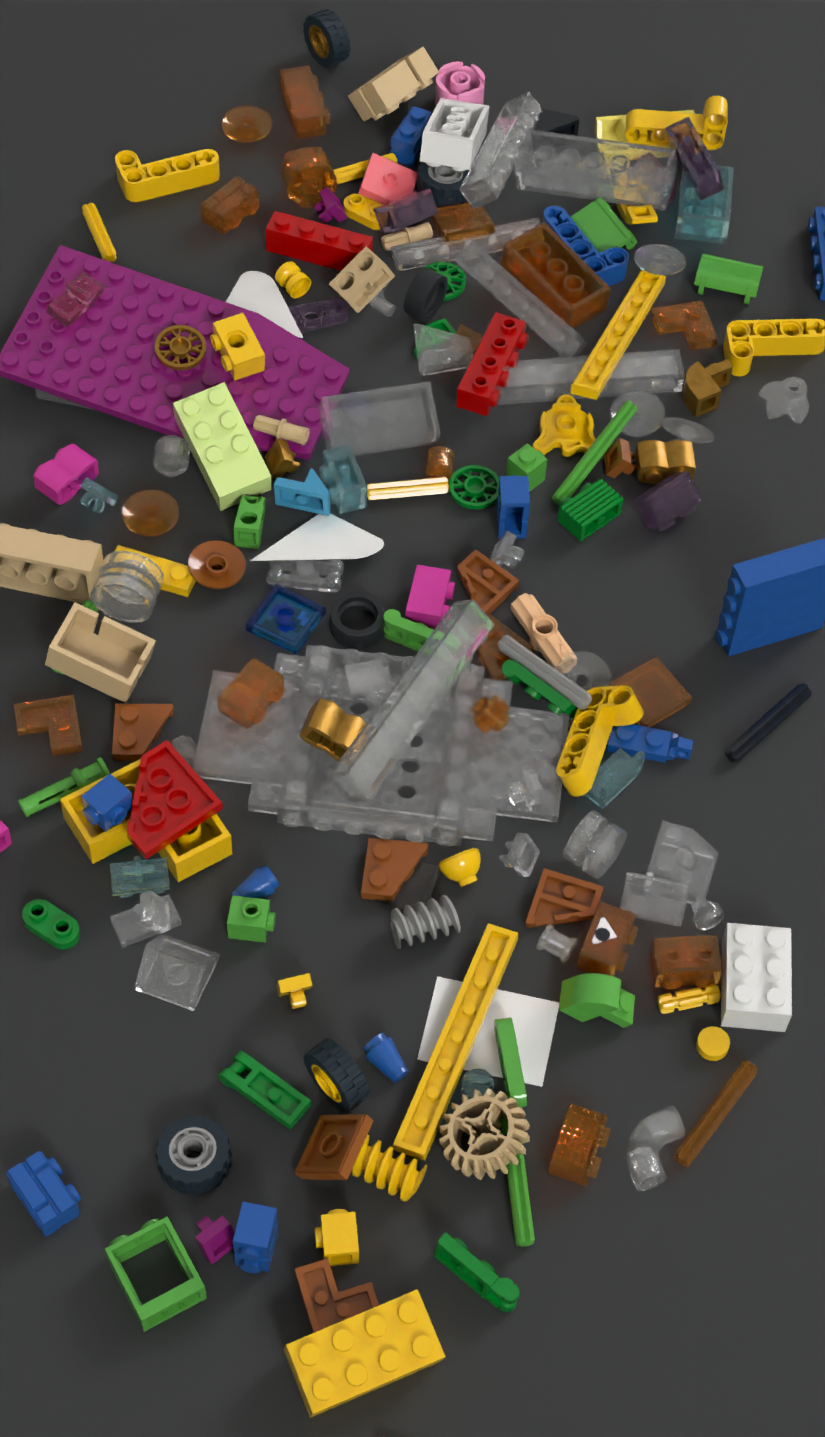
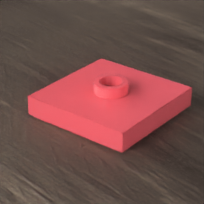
[358,153,417,214]

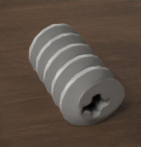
[390,895,461,949]

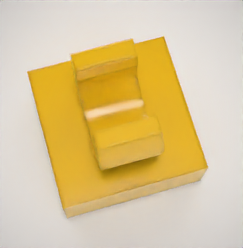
[276,973,313,1009]

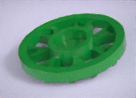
[423,262,466,301]
[449,465,499,510]

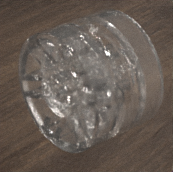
[563,810,627,879]

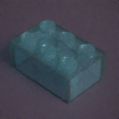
[674,161,734,244]

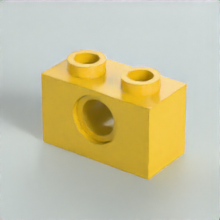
[210,313,265,381]

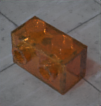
[650,935,722,989]

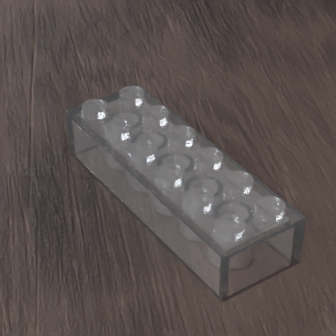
[514,129,678,210]

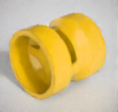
[275,261,311,299]

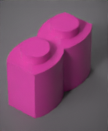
[33,443,99,505]

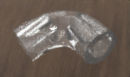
[626,1105,685,1191]

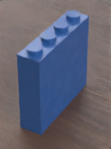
[715,538,825,657]

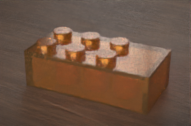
[501,222,611,332]

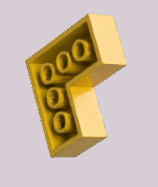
[60,759,233,882]

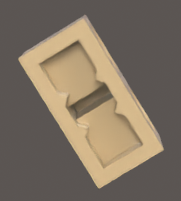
[329,246,395,313]

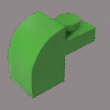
[559,973,635,1028]

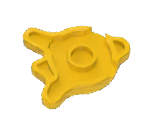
[533,394,596,457]

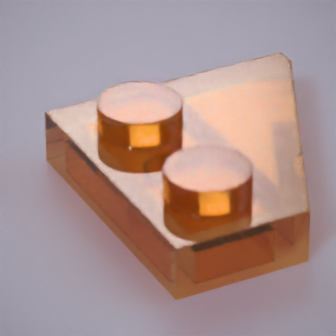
[470,614,533,687]

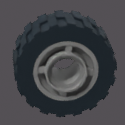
[416,162,474,207]
[155,1115,232,1195]

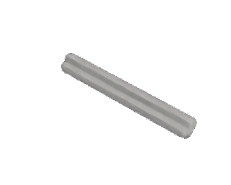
[497,635,592,709]

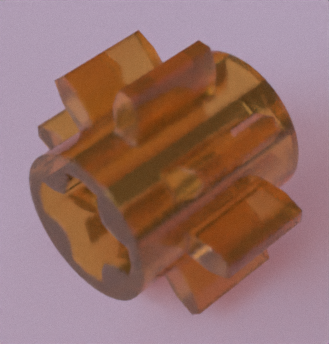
[472,695,510,734]

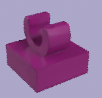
[314,187,348,223]
[195,1216,235,1265]

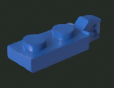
[607,724,693,763]

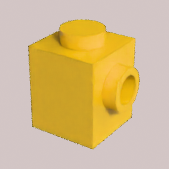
[315,1209,359,1266]

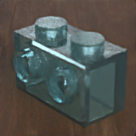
[319,444,367,514]

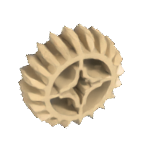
[439,1088,530,1180]

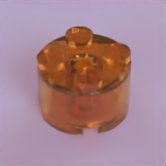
[281,147,337,208]

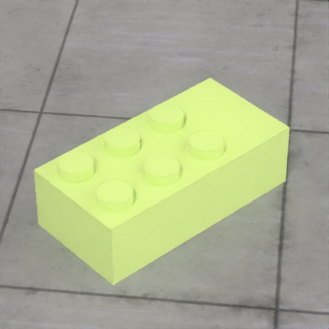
[173,382,271,511]

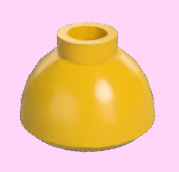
[438,848,481,887]

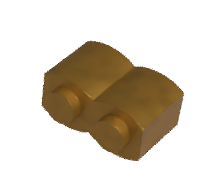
[635,440,696,484]
[299,698,371,766]

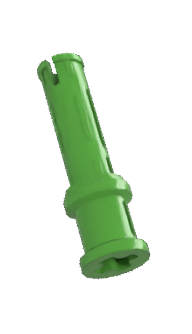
[18,757,110,818]

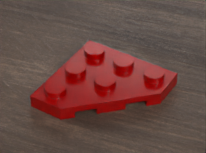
[126,740,223,859]

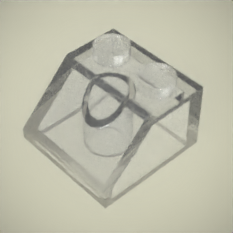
[643,820,718,907]

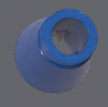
[231,865,280,899]
[363,1033,409,1083]

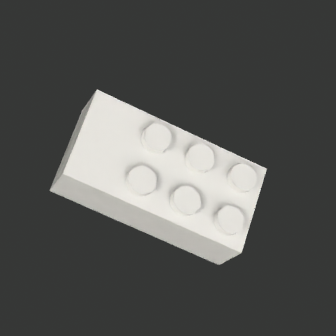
[420,98,490,171]

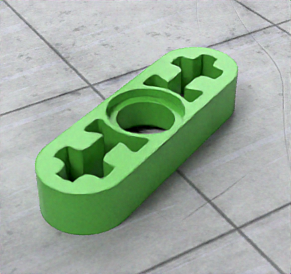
[494,1017,527,1107]

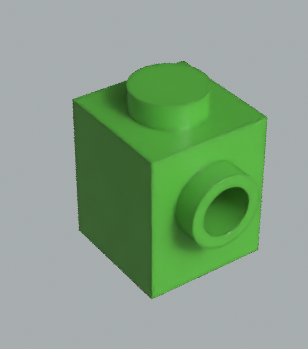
[506,443,547,492]
[227,895,276,943]

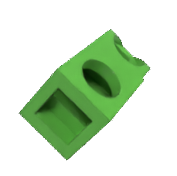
[234,495,266,549]

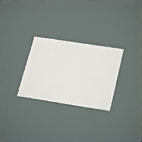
[417,976,560,1087]

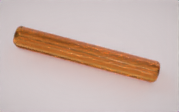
[674,1060,758,1167]

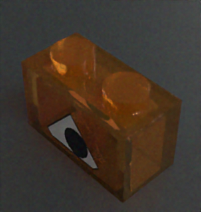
[577,901,639,977]

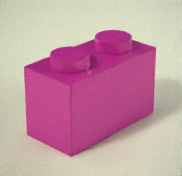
[405,564,455,632]

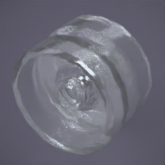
[91,551,164,623]

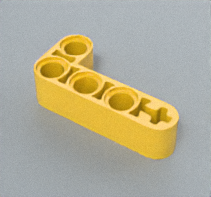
[625,96,728,150]
[115,149,220,202]
[723,319,825,377]
[556,685,644,797]

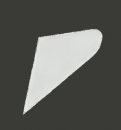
[226,271,303,338]
[250,514,384,561]

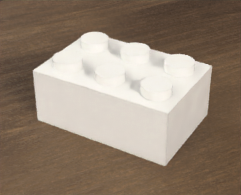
[721,923,792,1032]

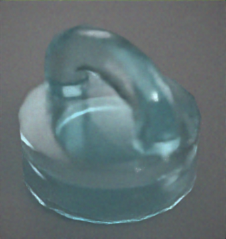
[461,1069,495,1099]

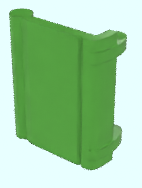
[571,197,637,253]
[694,254,764,305]

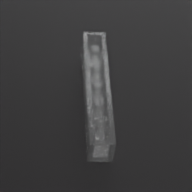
[459,92,542,209]
[454,241,588,364]

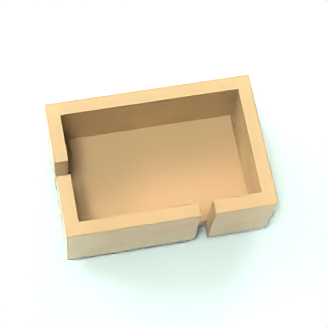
[348,46,439,122]
[45,602,156,703]

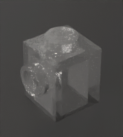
[345,659,391,702]

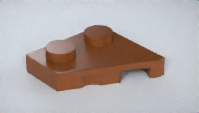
[112,704,174,761]
[361,838,428,902]
[525,868,604,928]

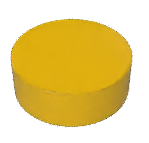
[696,1026,730,1061]

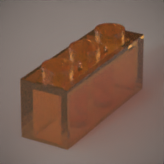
[280,65,330,139]

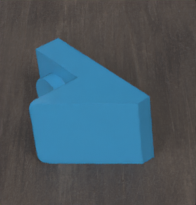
[274,468,330,516]

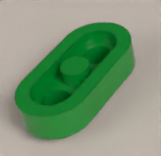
[22,899,80,950]

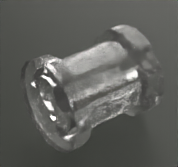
[537,924,578,964]

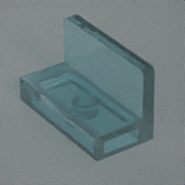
[584,748,645,809]

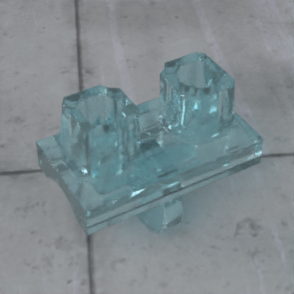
[110,856,170,898]

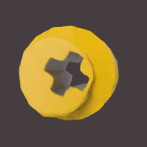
[352,1135,427,1202]

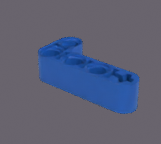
[542,206,629,291]

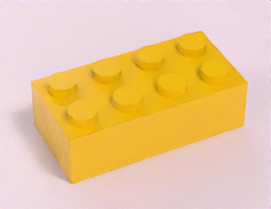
[283,1289,445,1418]

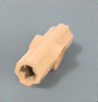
[510,593,577,674]

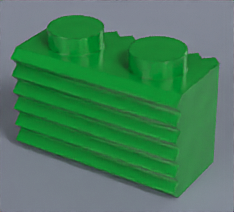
[557,479,623,542]

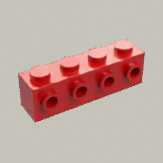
[266,211,373,271]
[456,312,529,416]

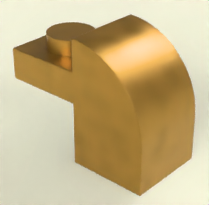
[682,359,733,417]

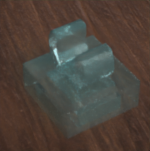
[80,477,119,514]

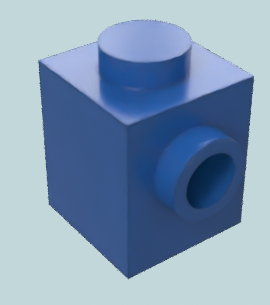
[81,774,132,832]

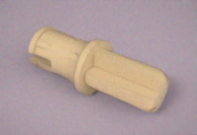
[381,222,433,251]
[253,415,310,445]

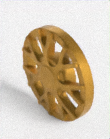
[155,325,206,371]

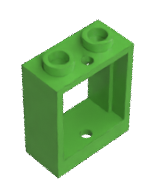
[105,1216,207,1332]

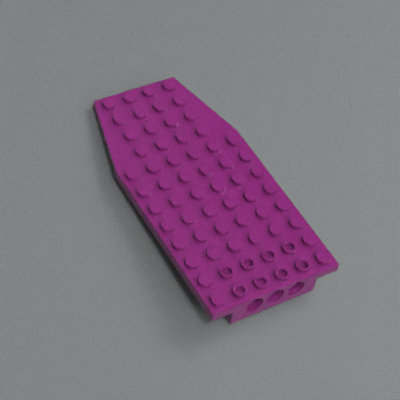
[0,245,350,460]

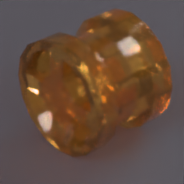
[425,446,455,479]

